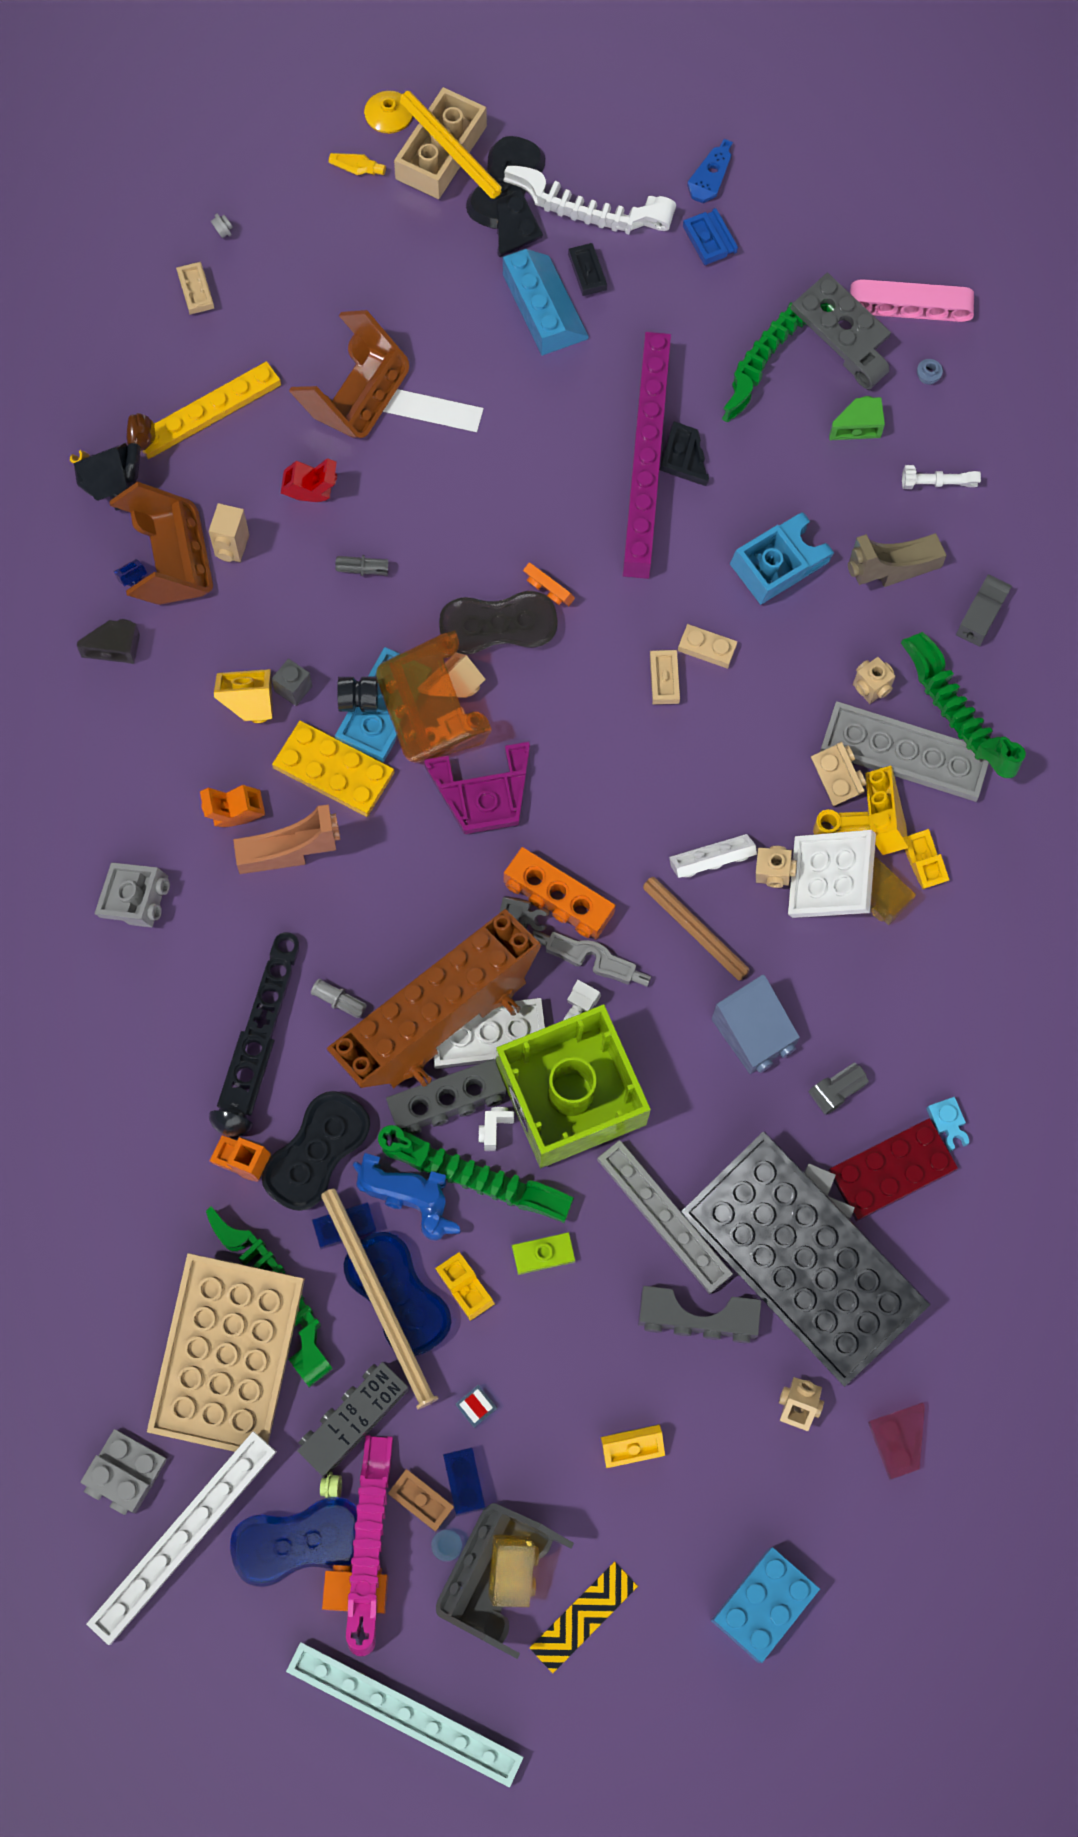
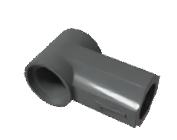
[808,1062,869,1115]

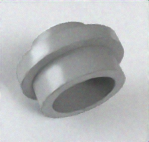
[211,213,233,238]

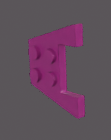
[424,742,530,834]

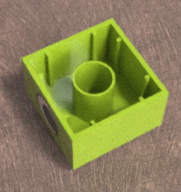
[496,1004,651,1169]

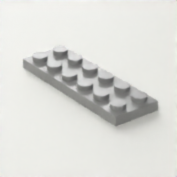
[820,701,989,802]

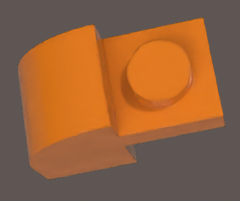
[200,785,265,827]
[209,1135,271,1182]

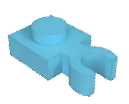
[926,1097,969,1151]

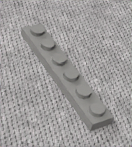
[597,1140,733,1295]

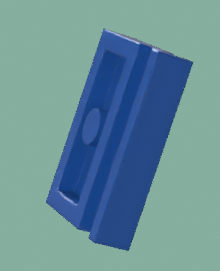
[683,208,738,266]

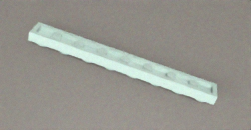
[286,1642,523,1788]

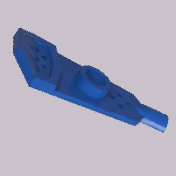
[687,139,733,203]

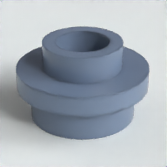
[917,359,943,384]

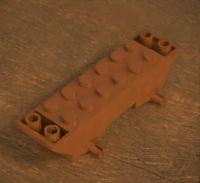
[326,909,541,1089]

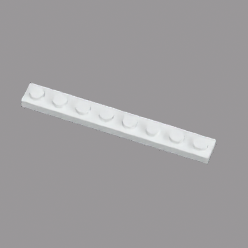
[87,1431,277,1645]

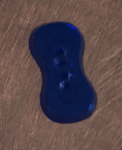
[343,1232,452,1356]
[230,1497,357,1587]

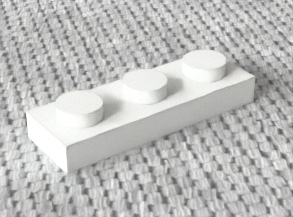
[669,834,757,878]

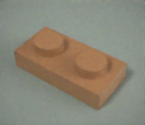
[388,1469,454,1532]

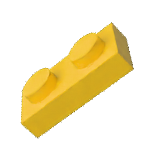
[601,1425,665,1468]

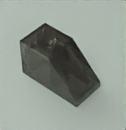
[77,619,140,664]

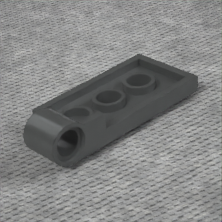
[790,272,891,389]

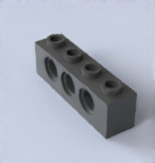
[386,1059,506,1135]

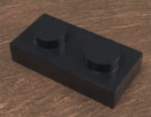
[568,243,607,296]

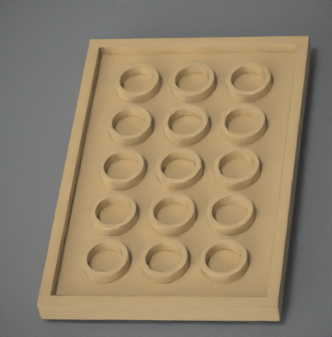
[147,1253,305,1452]

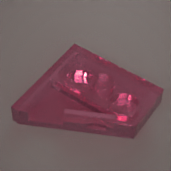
[868,1403,925,1480]

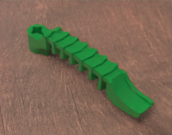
[722,302,834,422]
[901,632,1026,778]
[206,1206,333,1387]

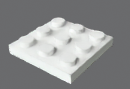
[788,830,876,918]

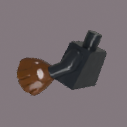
[70,413,156,511]

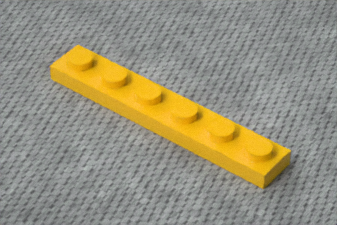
[143,361,281,460]

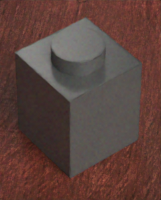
[272,658,312,706]

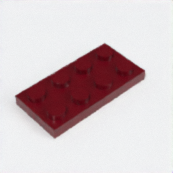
[828,1118,958,1222]

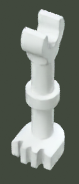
[902,465,981,489]

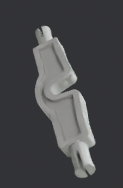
[532,930,651,987]

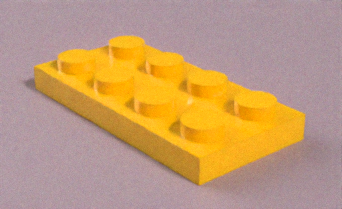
[272,721,394,817]

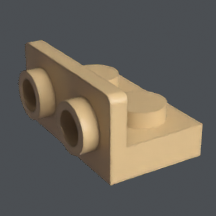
[811,741,867,807]

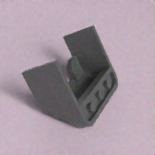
[436,1503,574,1659]

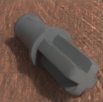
[335,555,388,576]

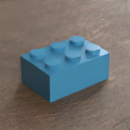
[711,1547,820,1663]

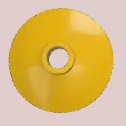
[364,91,413,134]

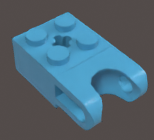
[730,512,835,605]

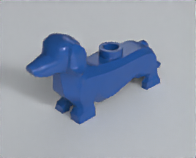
[353,1153,461,1241]

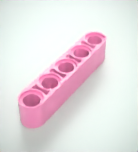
[850,280,974,322]

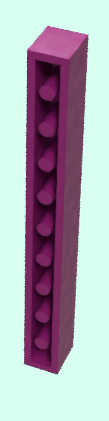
[623,332,671,579]

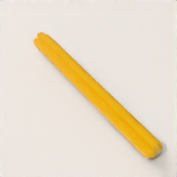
[400,91,502,199]

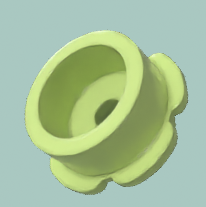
[320,1472,342,1502]

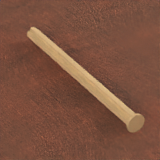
[321,1188,439,1409]

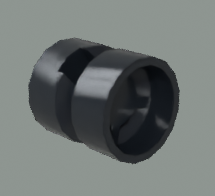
[337,676,378,712]

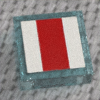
[455,1385,497,1428]

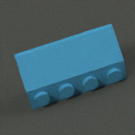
[503,249,589,356]

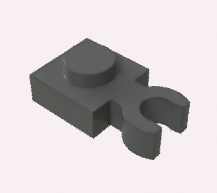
[500,896,550,931]

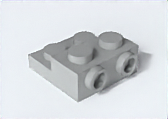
[94,863,170,928]
[80,1429,167,1515]

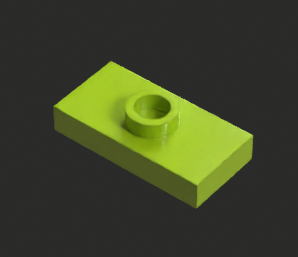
[512,1232,575,1275]

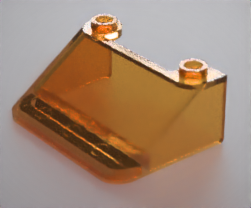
[376,631,492,763]

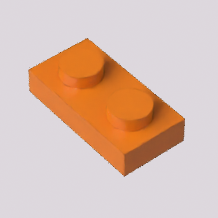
[523,562,575,607]

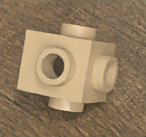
[853,657,895,704]
[756,846,797,888]
[778,1377,824,1431]

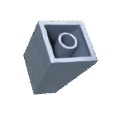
[711,974,800,1074]

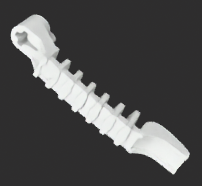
[504,166,676,235]

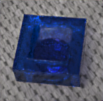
[113,559,148,586]

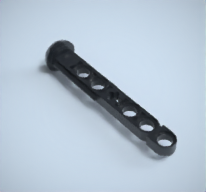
[209,932,299,1137]

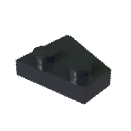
[497,189,543,257]
[659,421,709,486]

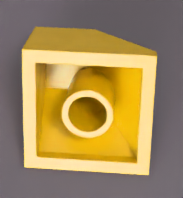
[214,669,273,723]

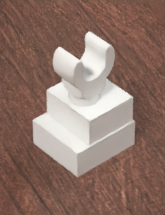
[564,980,601,1020]

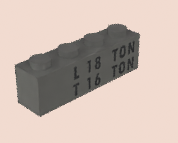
[297,1362,409,1478]

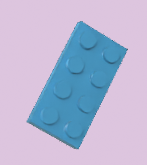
[335,647,433,762]

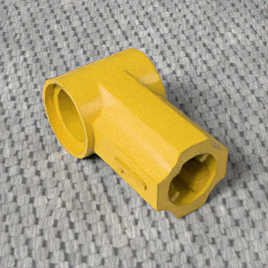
[813,809,870,835]

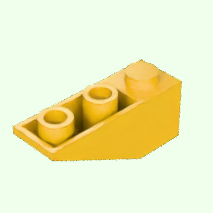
[865,765,909,855]

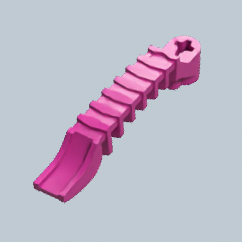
[346,1435,393,1656]

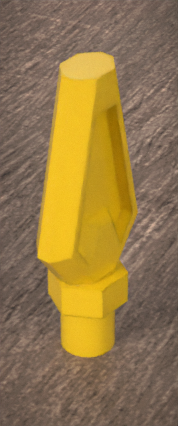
[329,153,386,176]

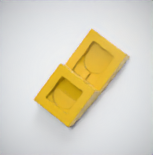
[905,829,949,889]
[435,1252,495,1321]

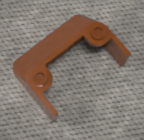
[289,310,409,438]
[109,481,213,605]

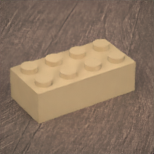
[394,87,487,199]

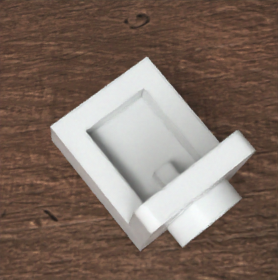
[479,1107,514,1151]

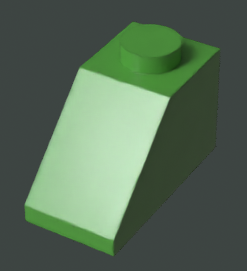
[829,396,885,440]

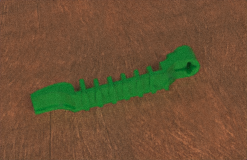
[378,1125,574,1223]

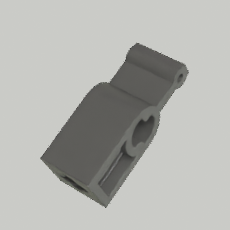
[956,574,1012,647]

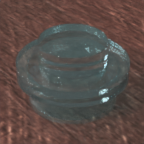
[431,1530,462,1562]

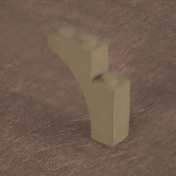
[848,533,947,587]

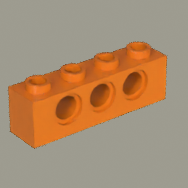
[504,847,616,940]

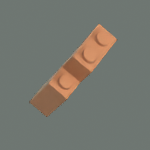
[233,804,340,874]

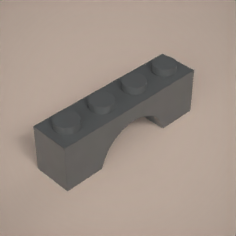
[638,1286,761,1343]

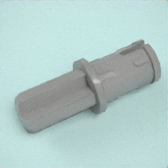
[311,978,366,1018]

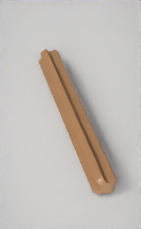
[643,877,749,981]

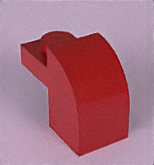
[281,458,337,502]

